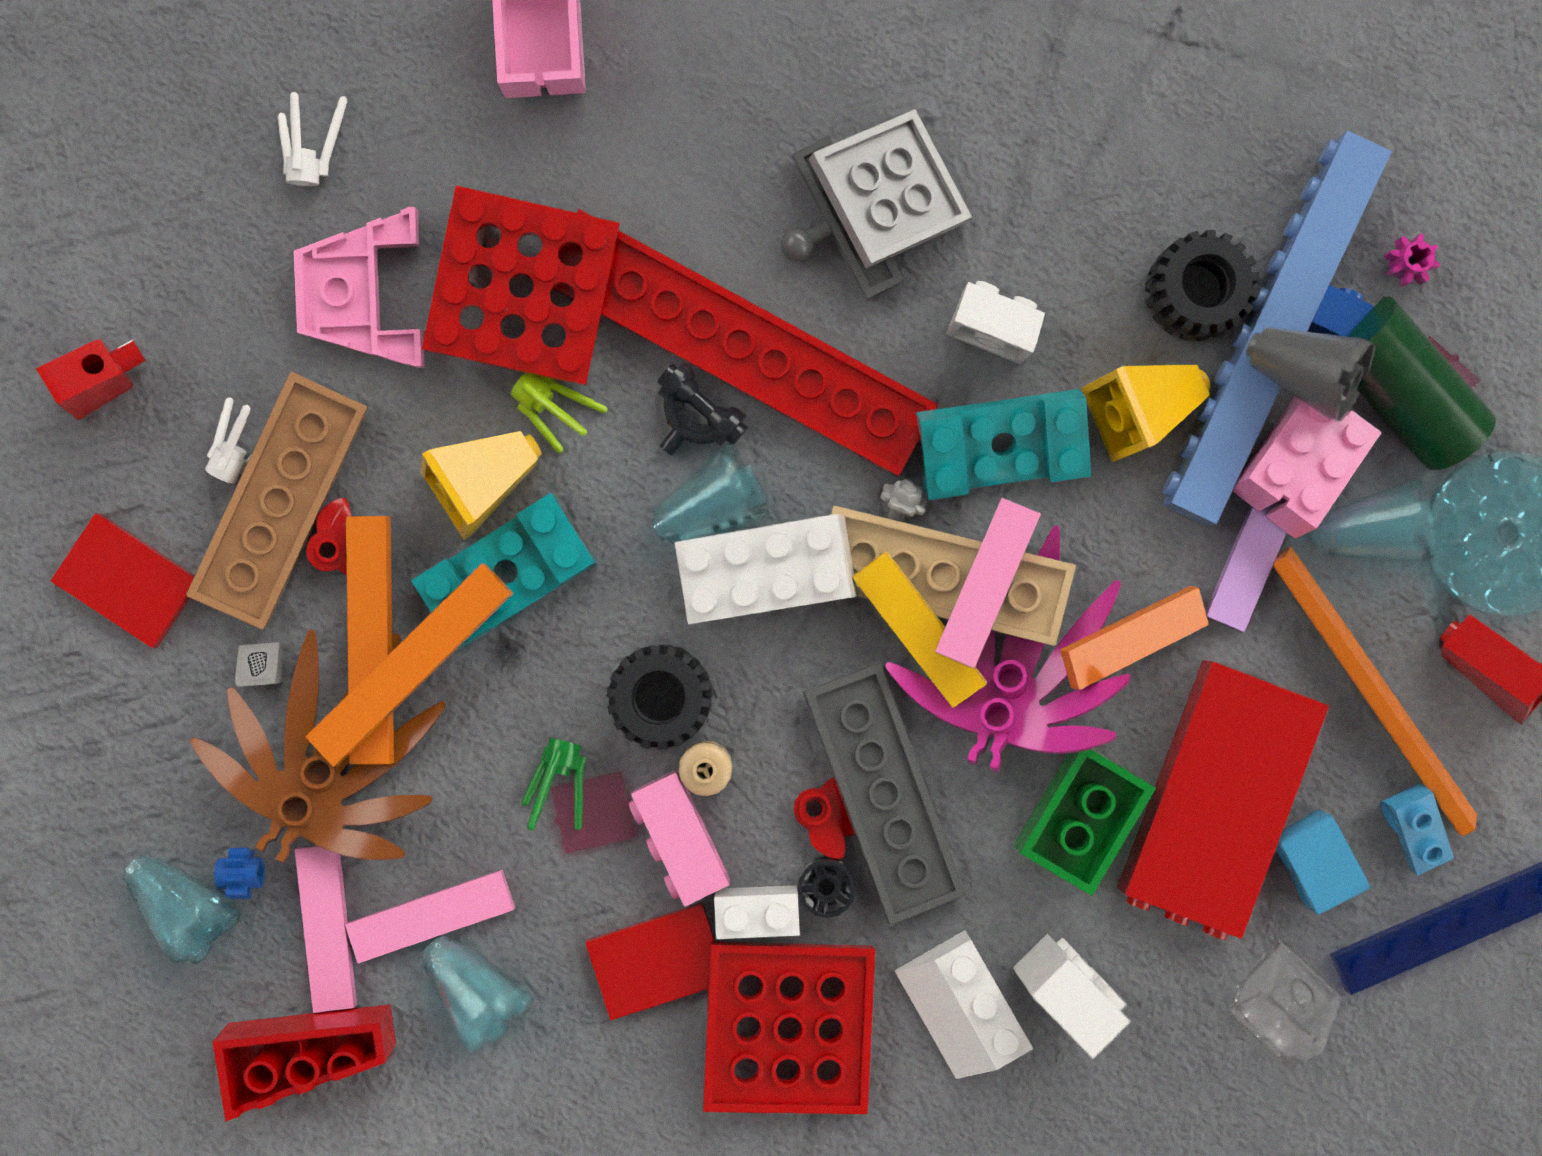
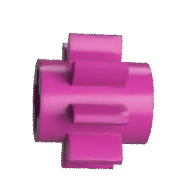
[1384,234,1440,287]

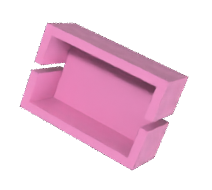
[492,0,586,98]
[1232,396,1382,539]

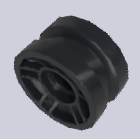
[797,855,856,918]

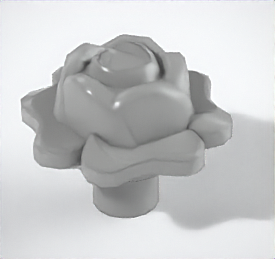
[880,479,927,522]

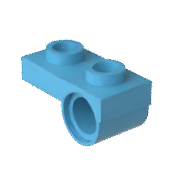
[1380,783,1454,876]

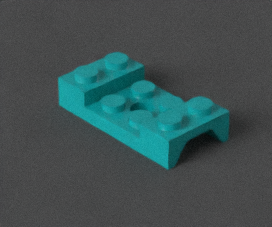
[916,389,1091,500]
[411,493,598,650]

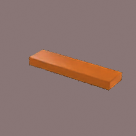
[1060,586,1209,690]

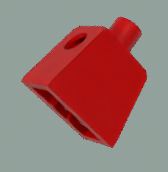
[36,339,146,421]

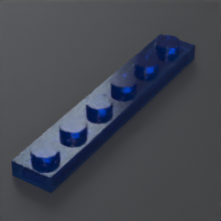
[1330,862,1542,995]

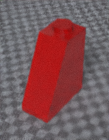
[1440,614,1542,725]

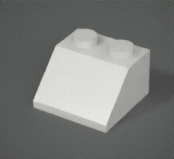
[946,281,1045,365]

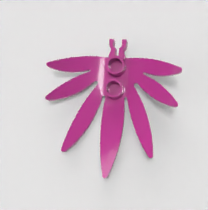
[885,525,1131,773]

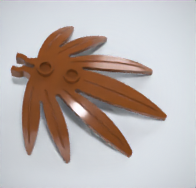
[190,629,446,864]

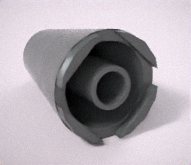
[1246,327,1375,422]

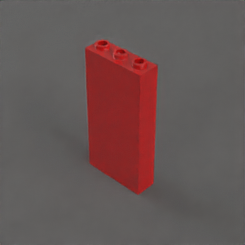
[1117,660,1329,941]

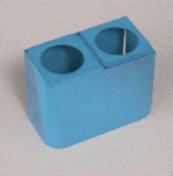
[1275,809,1370,915]

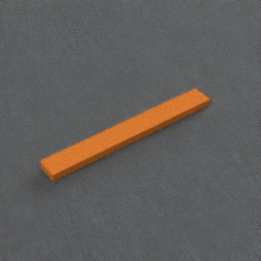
[1273,546,1477,836]

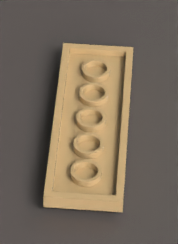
[831,505,1076,646]

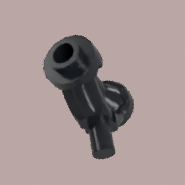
[657,363,748,455]

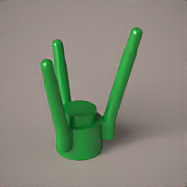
[521,737,587,831]

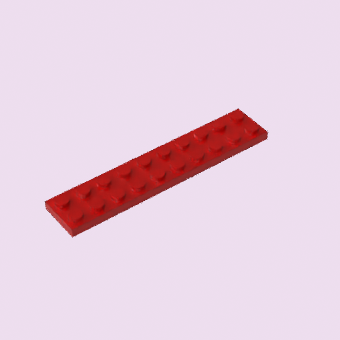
[553,209,938,477]

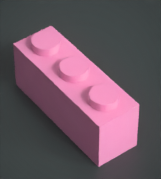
[629,769,730,907]

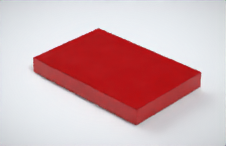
[50,513,195,648]
[585,902,716,1021]

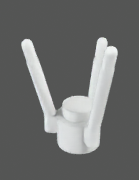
[278,92,347,186]
[205,397,252,484]

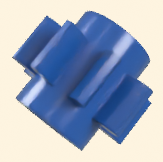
[214,847,265,899]

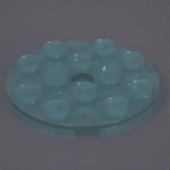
[1422,451,1542,616]

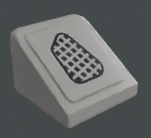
[235,642,284,687]

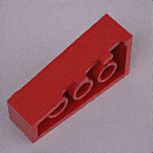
[212,1004,396,1122]

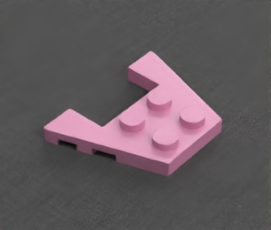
[294,207,425,368]

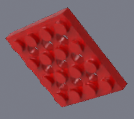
[422,185,620,386]
[702,941,875,1114]

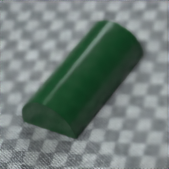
[1347,296,1496,470]

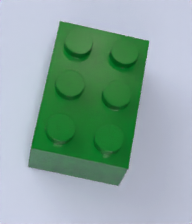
[1013,749,1156,896]

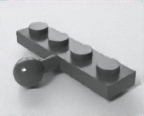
[781,135,904,301]

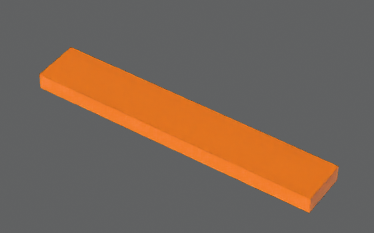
[346,516,394,764]
[305,563,514,767]

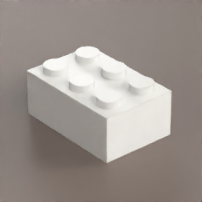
[1013,933,1130,1058]

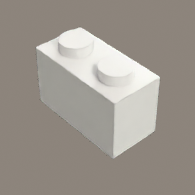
[714,885,800,939]

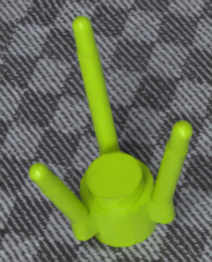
[511,373,607,453]

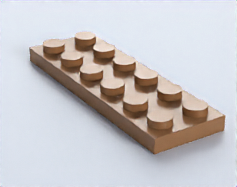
[186,371,369,630]

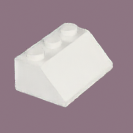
[895,930,1033,1079]

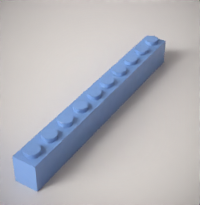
[1162,130,1392,526]

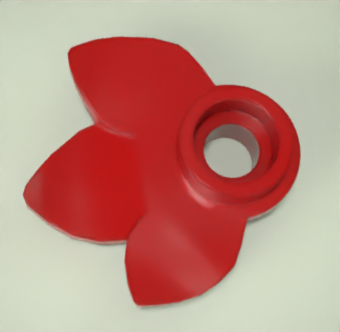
[306,498,352,576]
[793,777,855,859]

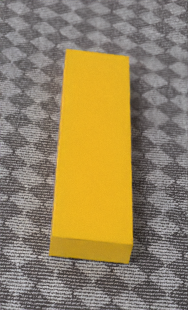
[852,551,987,708]

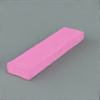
[935,498,1041,669]
[295,845,357,1013]
[345,869,515,963]

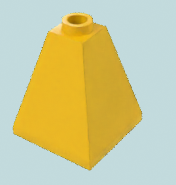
[1081,365,1210,462]
[420,431,542,540]

